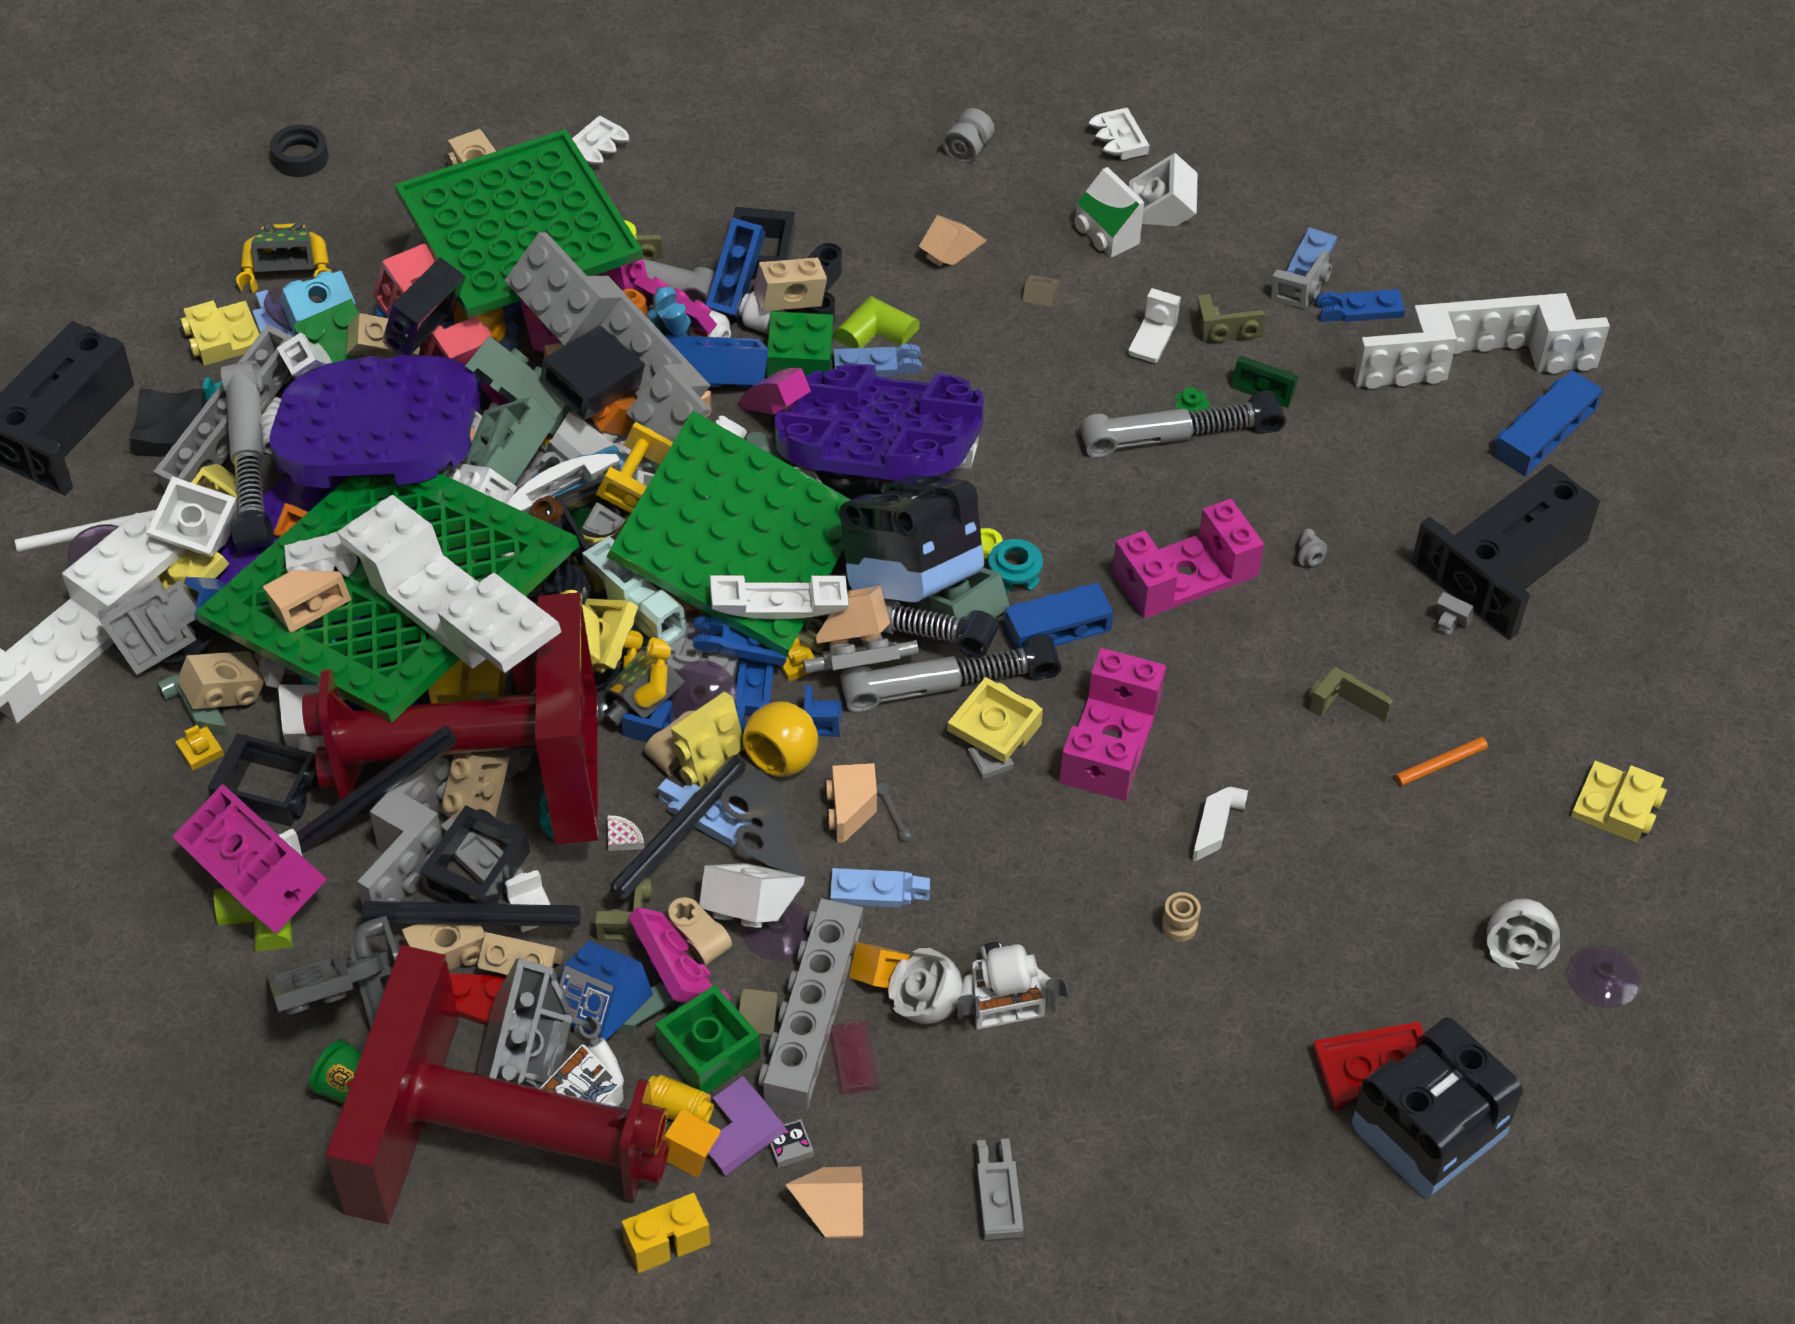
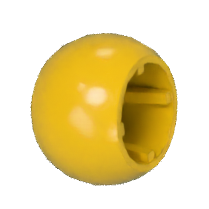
[743,701,818,777]

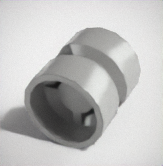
[942,108,995,163]

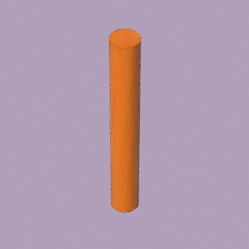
[1394,737,1488,787]

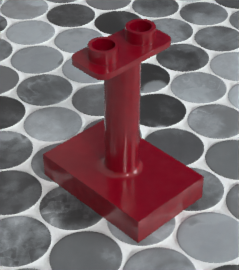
[302,592,599,845]
[326,945,670,1225]

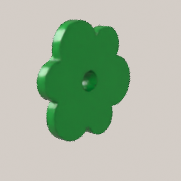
[1175,387,1210,414]

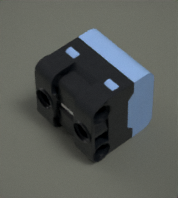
[839,474,984,602]
[1352,1017,1523,1198]

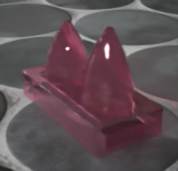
[831,1019,879,1095]

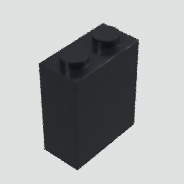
[540,325,645,420]

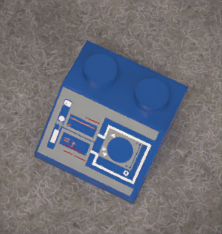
[559,941,653,1041]

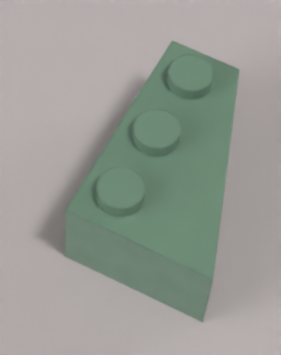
[465,336,574,436]
[463,396,556,485]

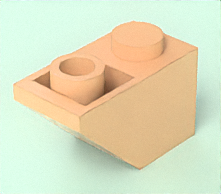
[816,585,890,645]
[826,763,877,843]

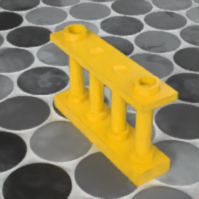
[596,422,673,513]

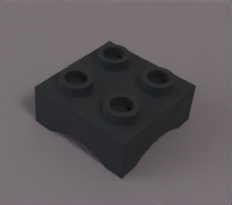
[130,389,207,455]

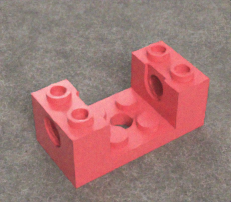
[373,243,492,365]

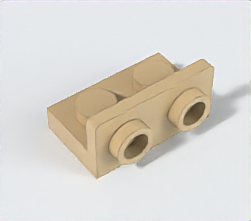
[441,752,510,820]
[477,932,565,975]

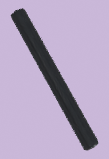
[296,726,457,854]
[610,755,746,900]
[362,901,581,927]

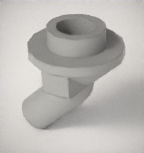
[1298,529,1327,567]

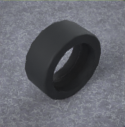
[270,124,329,177]

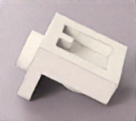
[505,870,550,932]

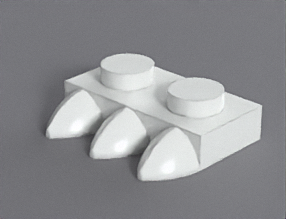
[1089,108,1149,160]
[572,116,629,165]
[285,532,358,577]

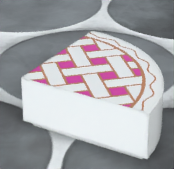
[608,816,644,851]

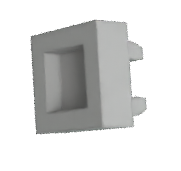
[540,434,582,468]
[1437,592,1473,635]

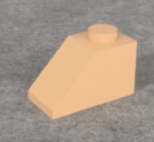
[919,215,986,266]
[263,570,351,632]

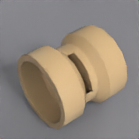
[1162,892,1201,942]

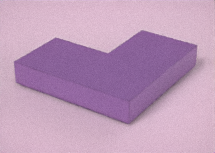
[708,1076,787,1176]

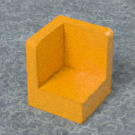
[849,942,910,988]
[664,1109,721,1177]

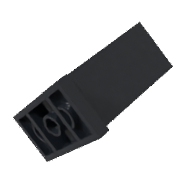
[0,321,135,496]
[1411,464,1600,641]

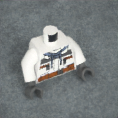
[957,942,1070,1029]
[520,1016,624,1107]

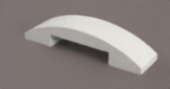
[507,454,620,515]
[709,575,849,619]

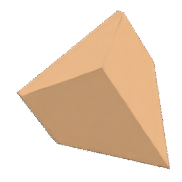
[785,1166,863,1238]

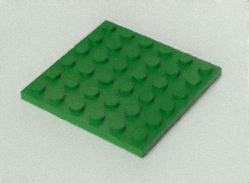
[395,129,643,318]
[606,410,851,657]

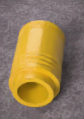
[648,1075,714,1123]

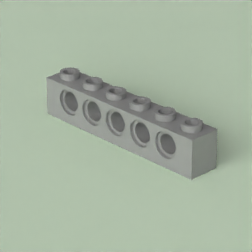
[153,324,292,491]
[759,898,863,1110]

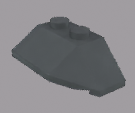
[476,958,573,1088]

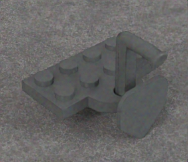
[267,916,398,1027]

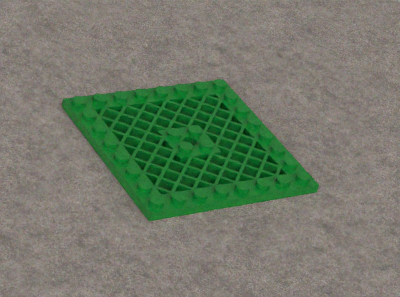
[194,473,579,723]

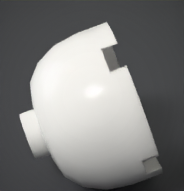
[1487,899,1560,970]
[888,948,963,1024]

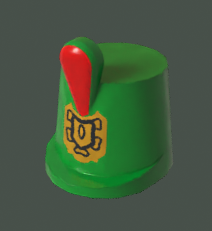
[308,1039,362,1104]

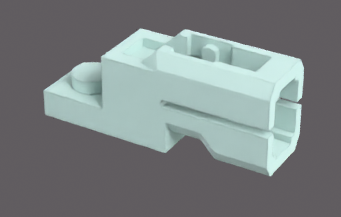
[582,536,686,645]

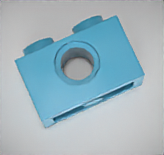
[280,271,356,334]

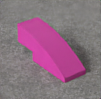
[738,368,811,415]

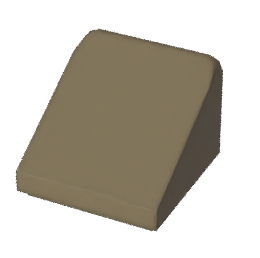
[1022,275,1059,307]
[739,989,779,1037]

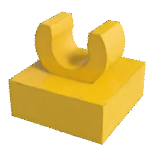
[779,638,816,682]
[175,725,224,771]

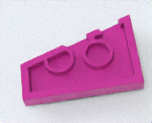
[634,274,717,334]
[628,907,732,1002]

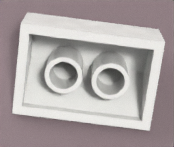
[554,412,655,478]

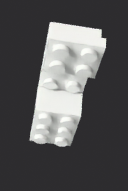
[1354,293,1610,389]
[337,495,561,673]
[0,512,186,723]

